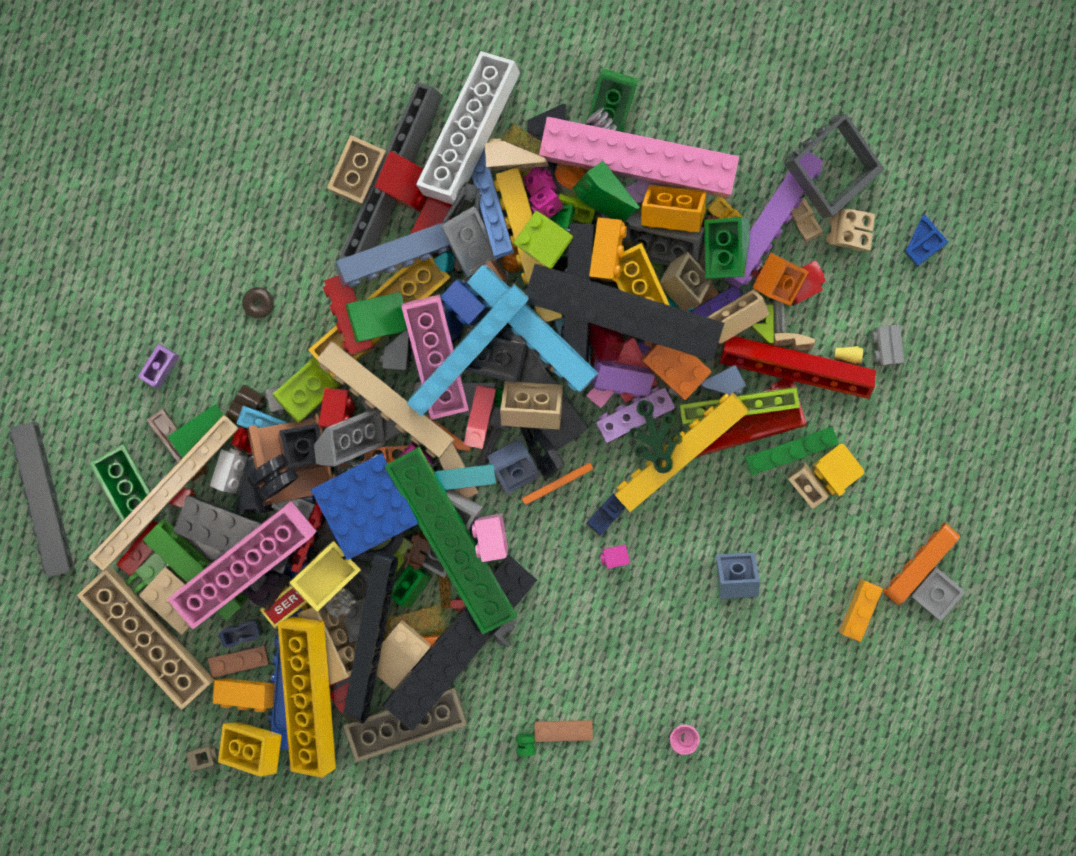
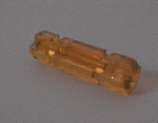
[438,575,451,609]

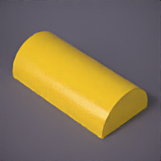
[616,243,670,305]

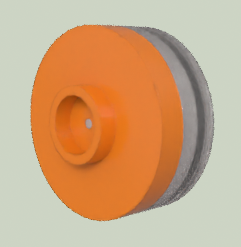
[552,164,589,198]

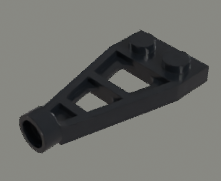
[520,427,564,480]
[218,556,291,611]

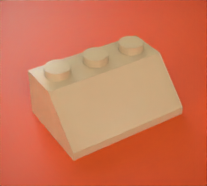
[500,381,563,430]

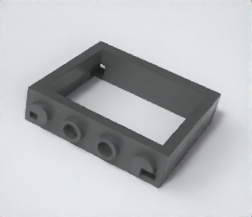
[784,114,885,219]

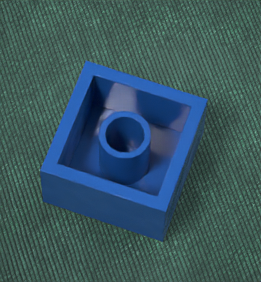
[441,280,489,325]

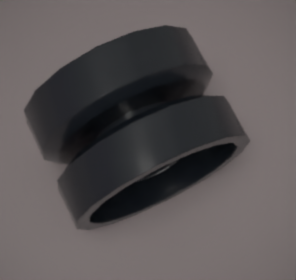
[246,454,299,502]

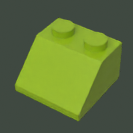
[514,211,574,269]

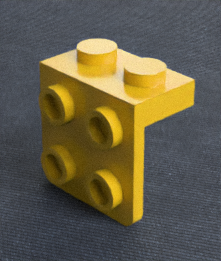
[812,444,864,496]

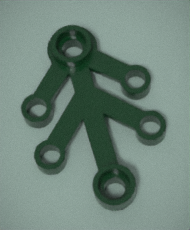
[629,400,682,473]

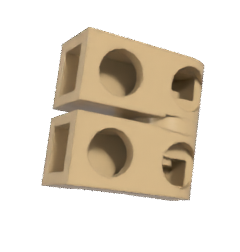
[826,209,875,252]

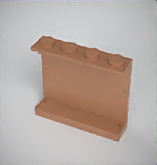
[248,414,335,506]

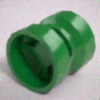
[516,734,536,757]

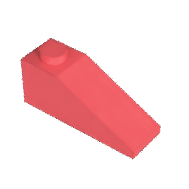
[464,384,496,449]

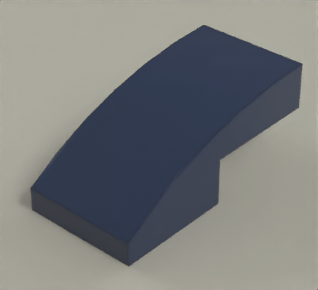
[586,493,626,536]

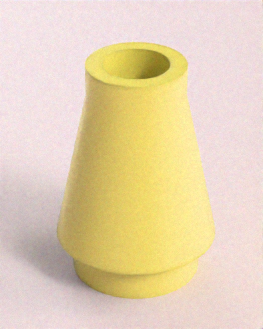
[834,346,863,365]

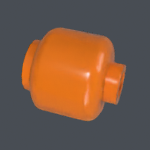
[501,244,523,272]

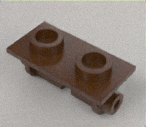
[404,530,430,570]

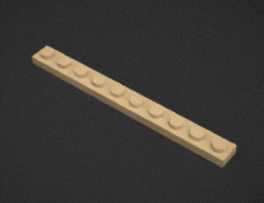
[89,415,239,571]

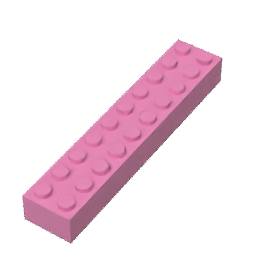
[539,117,739,199]

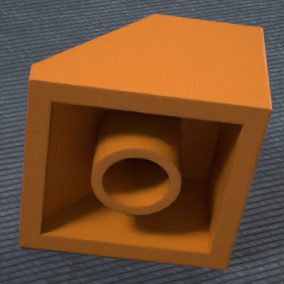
[752,253,809,306]

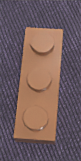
[208,645,269,678]
[535,720,593,742]

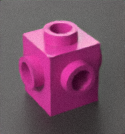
[523,167,557,197]
[529,185,564,218]

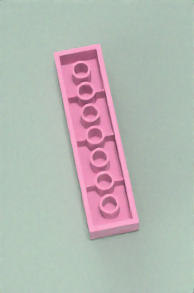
[167,501,316,629]

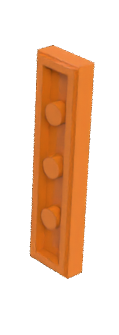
[522,462,593,505]

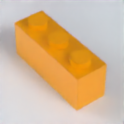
[589,218,627,282]
[839,579,883,642]
[213,678,275,712]

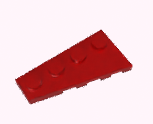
[291,501,323,573]

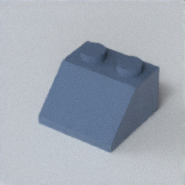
[698,365,746,396]
[487,438,541,494]
[716,552,760,599]

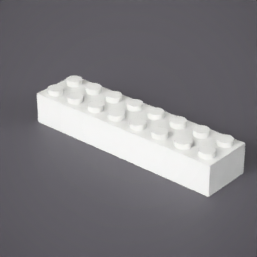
[416,51,520,205]

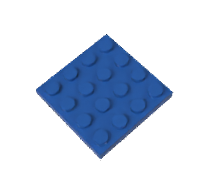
[311,453,418,560]

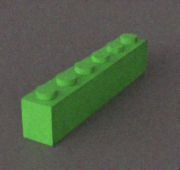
[143,519,248,620]

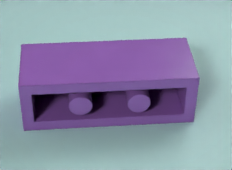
[591,359,655,397]

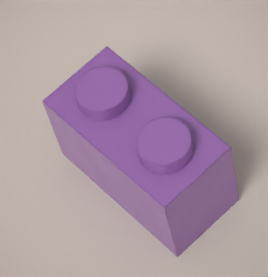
[138,344,180,388]

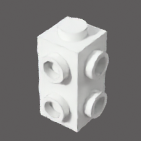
[210,448,248,494]

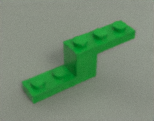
[744,427,839,475]

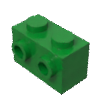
[392,564,432,608]

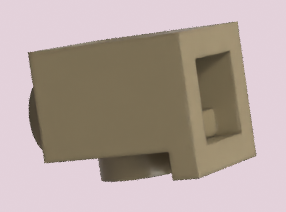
[186,744,219,772]

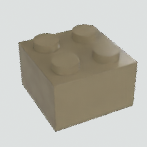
[660,252,712,311]

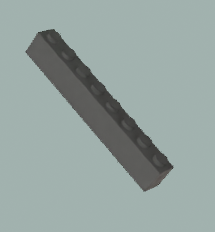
[9,422,75,577]

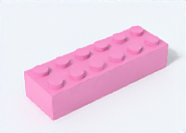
[402,294,469,420]
[472,513,508,562]

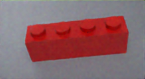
[323,276,374,356]

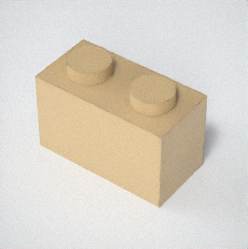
[788,462,829,509]

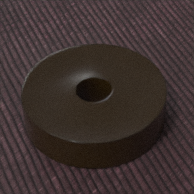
[242,287,274,318]

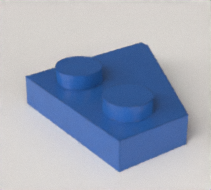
[905,214,948,267]

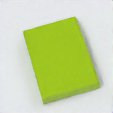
[272,357,340,424]

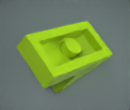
[750,304,774,344]

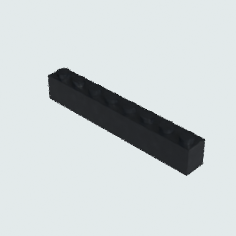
[561,223,597,382]

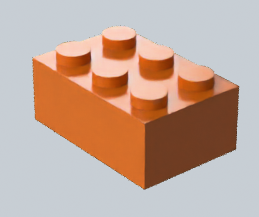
[640,343,712,400]

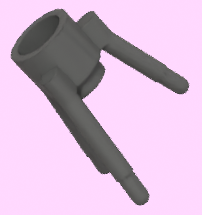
[443,182,482,223]

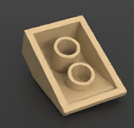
[485,139,549,171]
[377,620,431,690]

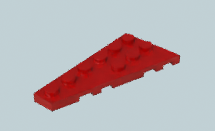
[695,379,807,458]

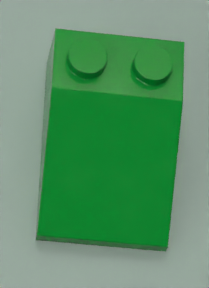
[585,68,639,132]
[572,161,640,223]
[704,217,750,279]

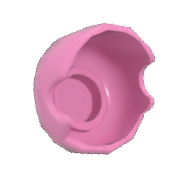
[670,724,700,755]

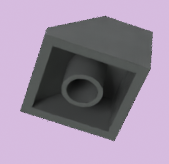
[380,331,411,372]

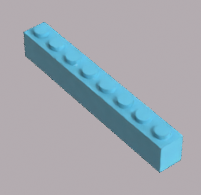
[467,265,599,392]
[407,284,529,417]

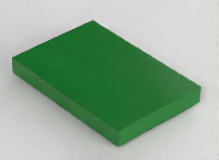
[345,292,408,343]
[167,404,234,459]

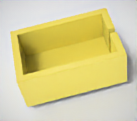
[288,541,361,612]

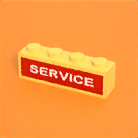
[260,574,307,628]

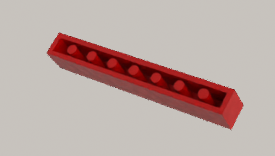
[719,336,876,399]

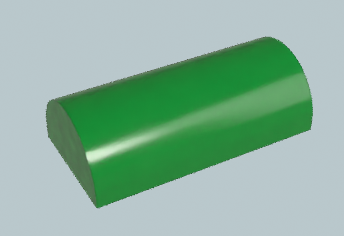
[89,444,162,522]

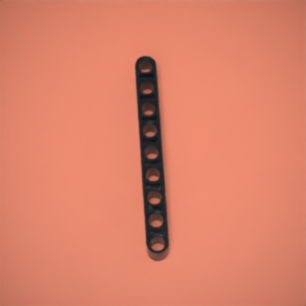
[343,552,398,724]

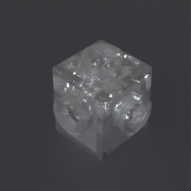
[324,587,356,619]

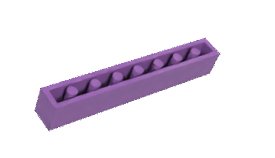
[723,152,824,289]

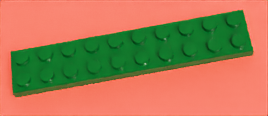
[384,447,517,634]

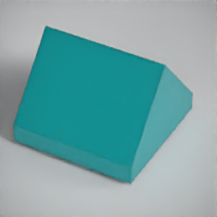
[433,251,455,272]

